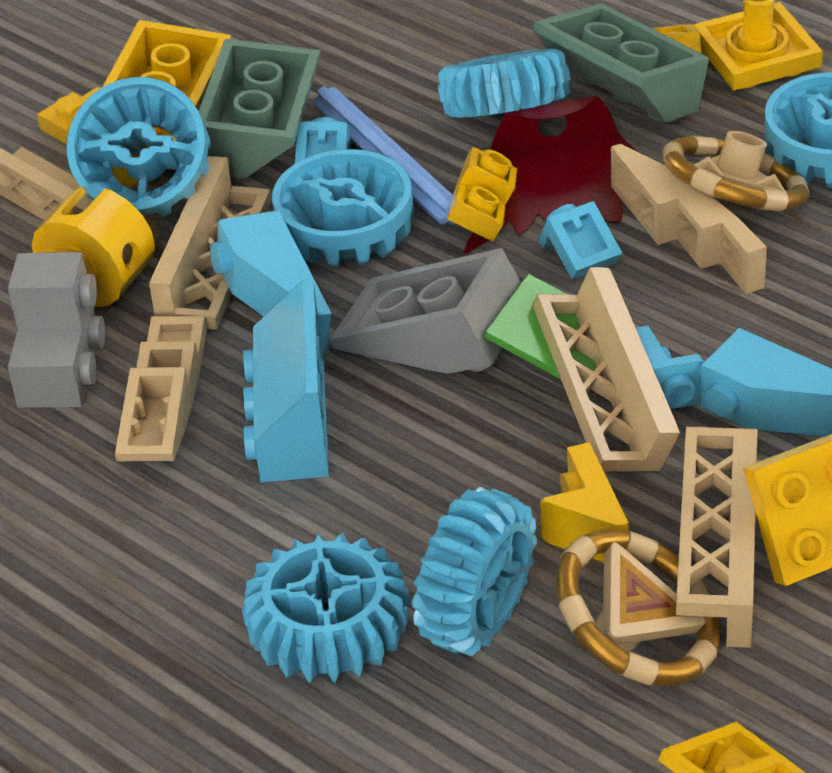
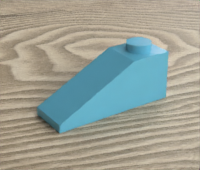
[210,210,332,354]
[700,328,832,437]

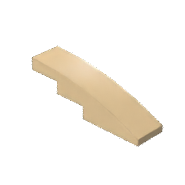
[611,144,767,294]
[115,316,207,462]

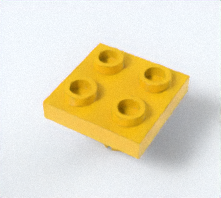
[693,0,823,91]
[743,434,832,586]

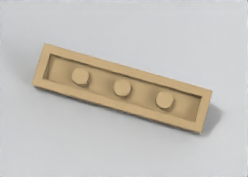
[0,147,160,264]
[149,156,272,330]
[532,267,680,472]
[676,427,757,648]

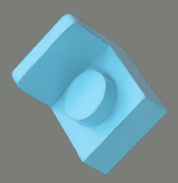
[295,117,352,164]
[538,201,623,280]
[636,326,704,410]

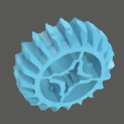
[438,48,571,118]
[412,487,537,656]
[242,532,410,684]

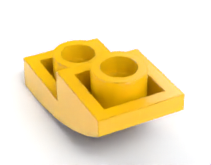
[447,146,517,242]

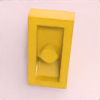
[540,442,629,563]

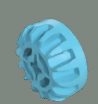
[764,72,832,188]
[67,77,211,217]
[272,149,414,269]

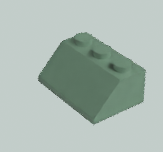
[533,3,709,123]
[199,39,320,179]

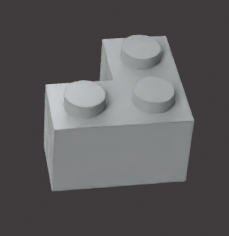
[7,252,105,408]

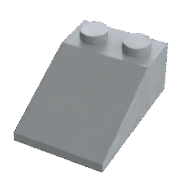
[329,248,521,374]

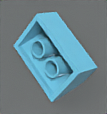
[243,279,329,483]

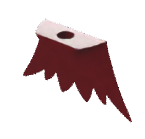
[463,95,638,254]

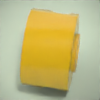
[31,187,155,307]

